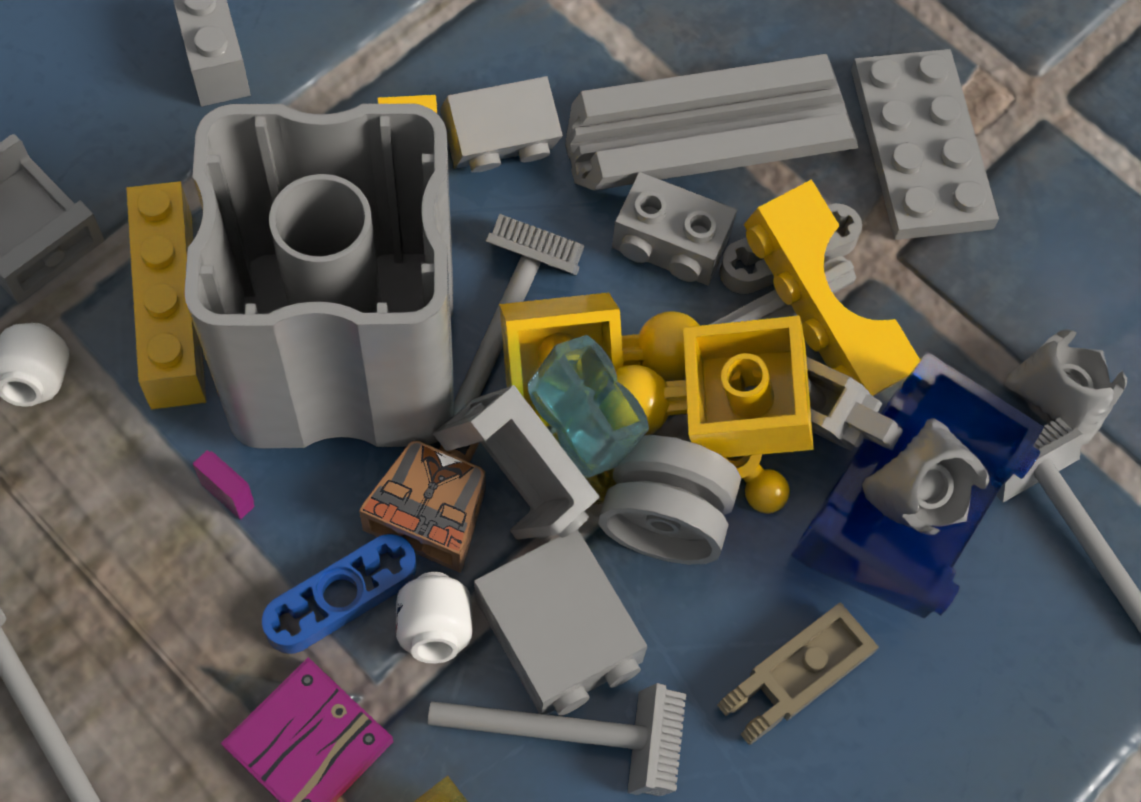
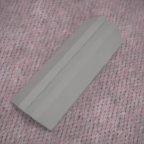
[565,54,858,190]

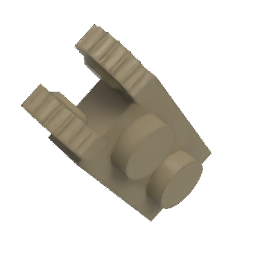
[717,602,879,745]

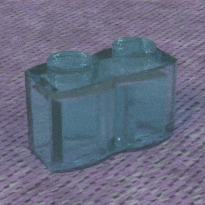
[528,335,649,478]

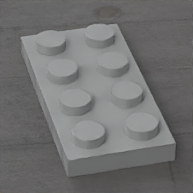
[851,49,999,240]

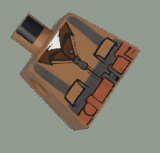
[359,441,486,573]

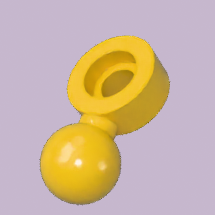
[725,454,790,514]

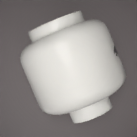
[0,323,69,407]
[396,572,473,664]

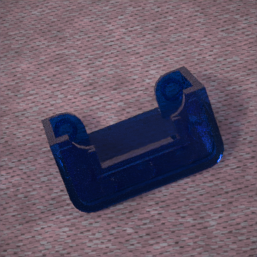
[790,352,1044,619]

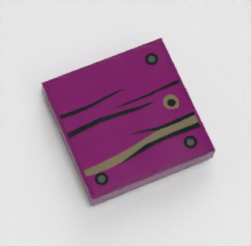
[221,657,394,802]

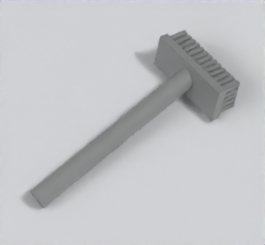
[454,214,584,415]
[986,417,1141,633]
[428,683,686,796]

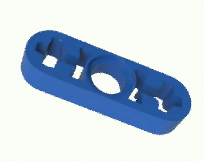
[262,534,417,654]

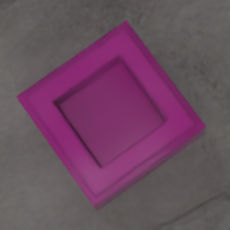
[192,450,255,520]

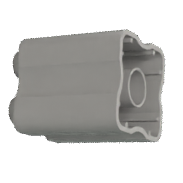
[185,104,454,448]

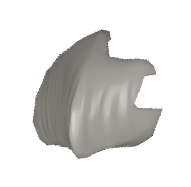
[1005,329,1127,445]
[862,418,989,535]

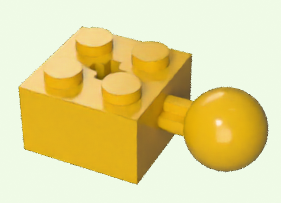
[499,292,700,426]
[598,315,814,458]

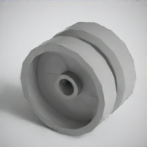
[598,435,741,565]

